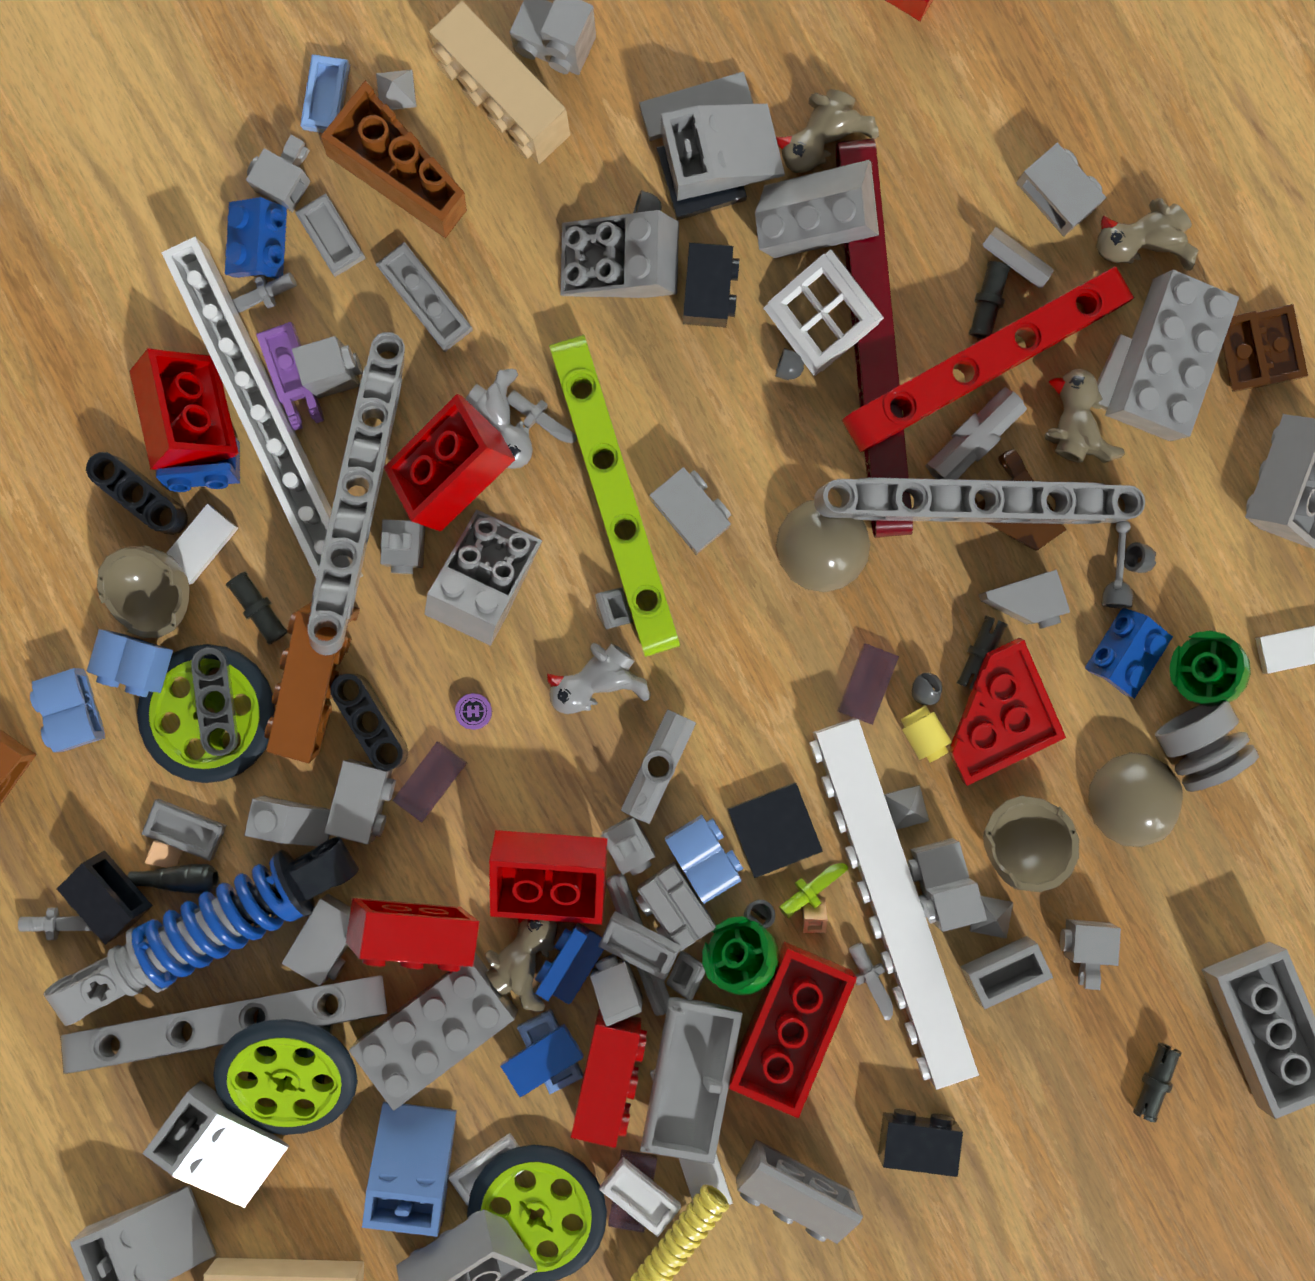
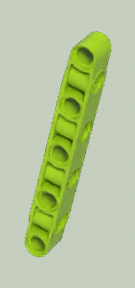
[549,335,680,657]

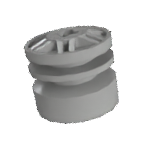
[1155,700,1259,792]

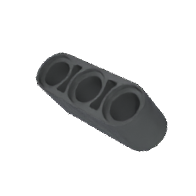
[191,648,238,756]

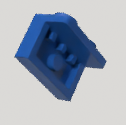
[225,197,287,279]
[156,437,240,492]
[1085,608,1173,699]
[534,923,604,1004]

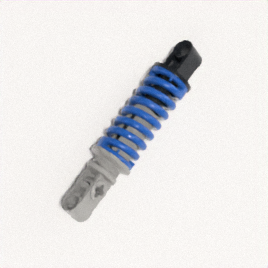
[43,837,359,1026]

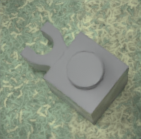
[246,135,311,212]
[380,520,425,574]
[601,816,655,876]
[1060,919,1121,990]

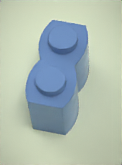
[87,629,173,697]
[30,668,105,752]
[665,815,743,904]

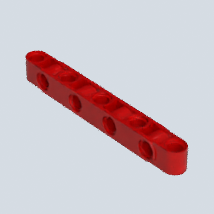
[841,266,1135,453]

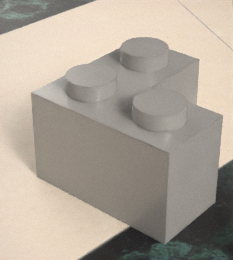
[510,0,596,76]
[908,838,987,932]

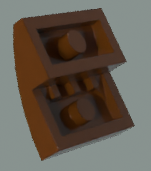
[1223,304,1308,392]

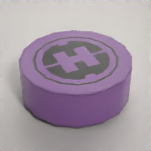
[455,693,492,730]

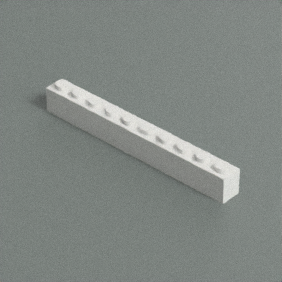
[161,237,363,578]
[809,718,979,1090]

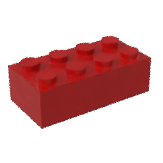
[728,941,857,1119]

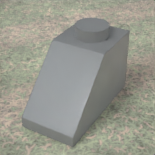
[978,570,1070,629]
[244,796,330,846]
[590,954,643,1027]

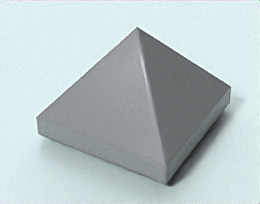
[376,69,417,110]
[595,587,633,629]
[884,785,929,830]
[969,896,1013,939]
[666,951,705,1001]

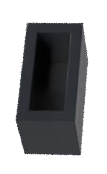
[683,242,740,328]
[57,850,153,945]
[878,1109,963,1177]

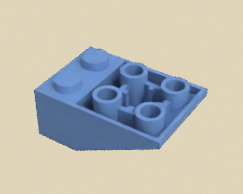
[362,1102,457,1237]

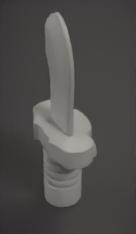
[233,272,297,313]
[507,390,577,443]
[18,908,92,940]
[849,942,893,1020]

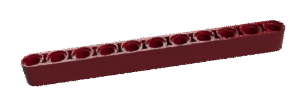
[836,138,913,538]

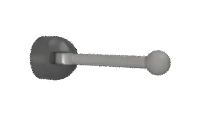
[1102,520,1133,609]

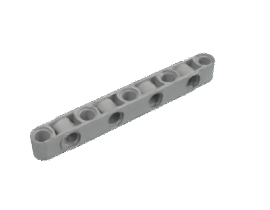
[308,332,405,655]
[814,478,1145,524]
[60,976,388,1074]

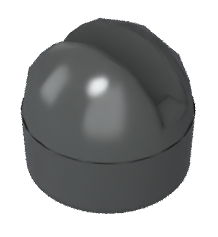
[633,190,662,213]
[775,348,804,380]
[1124,542,1156,573]
[911,672,942,705]
[744,900,775,929]

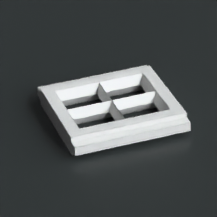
[764,249,884,376]

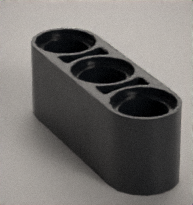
[86,452,188,535]
[331,674,408,770]

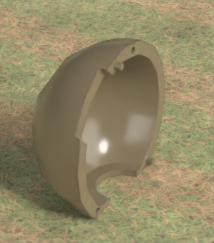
[775,500,871,592]
[97,546,190,638]
[1088,752,1183,847]
[983,795,1079,892]

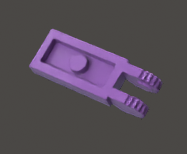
[256,322,324,431]

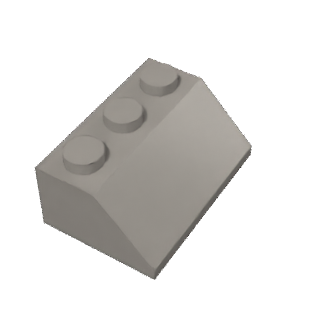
[755,160,879,258]
[1245,414,1315,549]
[736,1139,863,1244]
[396,1209,538,1281]

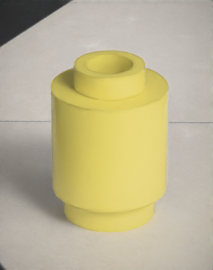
[900,705,952,763]

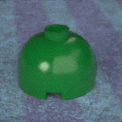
[1169,630,1251,707]
[702,916,779,995]

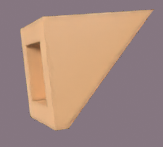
[145,840,183,868]
[803,898,827,933]

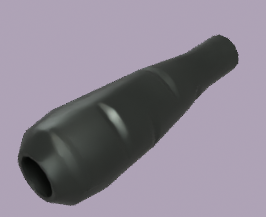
[128,864,219,894]

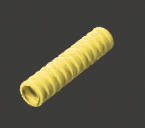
[631,1184,729,1281]

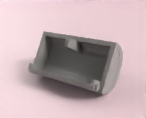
[640,997,742,1164]

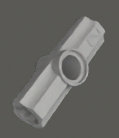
[925,387,1027,480]
[621,709,696,824]

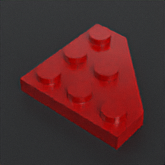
[948,637,1066,786]

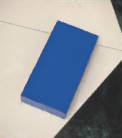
[500,1024,584,1098]

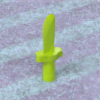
[779,863,848,918]

